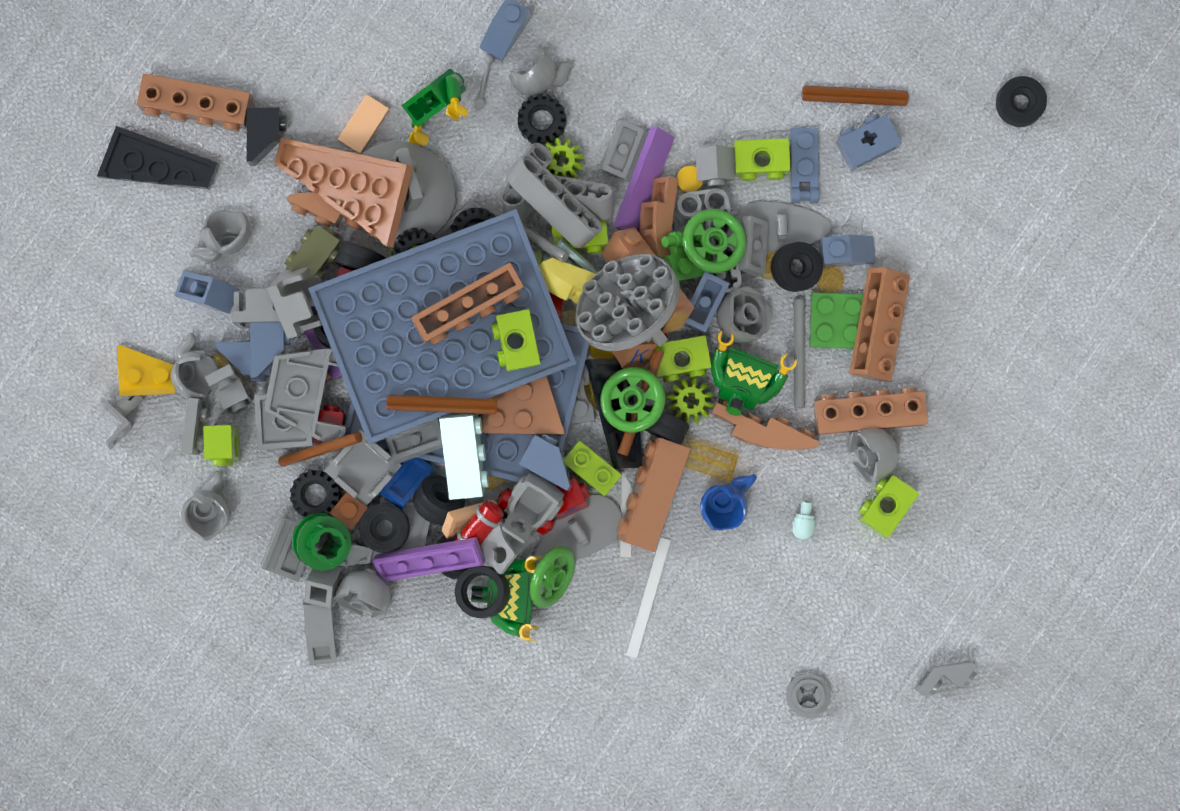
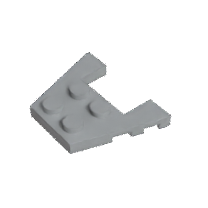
[264,347,346,451]
[339,491,430,567]

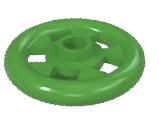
[683,209,746,273]
[600,367,665,433]
[530,546,575,608]

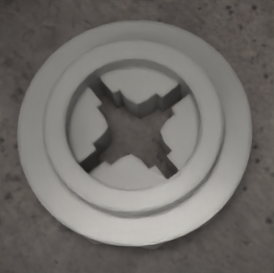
[786,673,830,718]

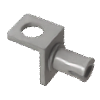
[100,395,144,450]

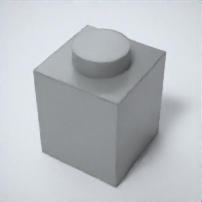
[696,145,735,187]
[304,567,342,608]

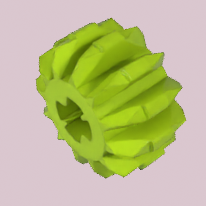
[545,138,584,179]
[667,378,714,424]

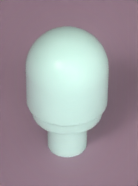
[792,501,815,540]

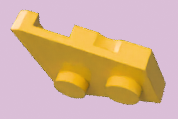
[117,345,175,396]

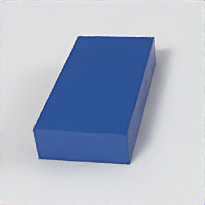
[380,457,435,510]

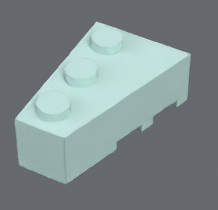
[439,413,489,500]

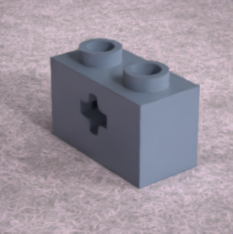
[836,114,902,171]

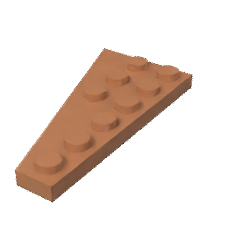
[275,138,413,248]
[482,376,566,435]

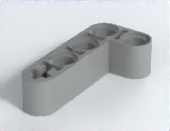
[506,143,602,248]
[501,175,614,223]
[676,188,742,296]

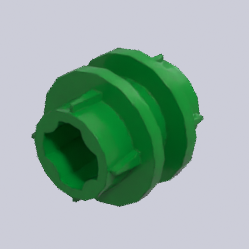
[292,513,351,571]

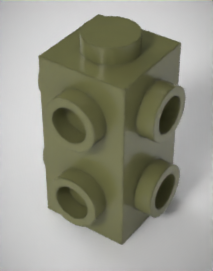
[284,225,340,279]

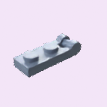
[790,128,819,203]

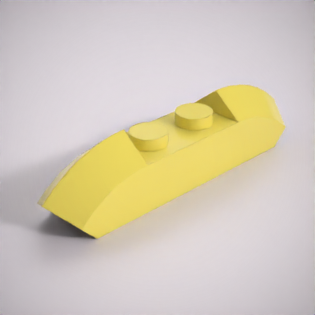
[538,258,596,304]

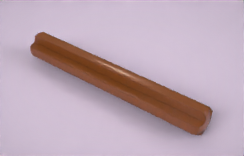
[801,85,909,106]
[386,395,497,414]

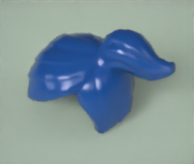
[700,474,757,531]

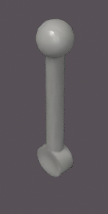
[474,54,494,110]

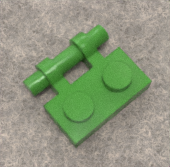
[661,228,713,281]

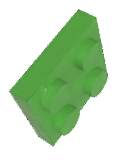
[809,293,864,349]

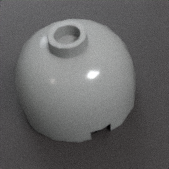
[716,287,771,343]
[848,427,900,483]
[334,568,391,619]

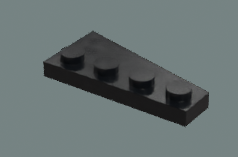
[97,126,219,190]
[585,359,642,469]

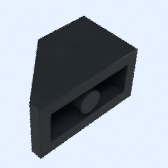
[246,107,287,166]

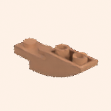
[640,176,678,259]
[287,192,380,241]
[711,401,820,451]

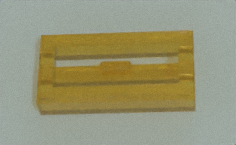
[684,439,739,482]

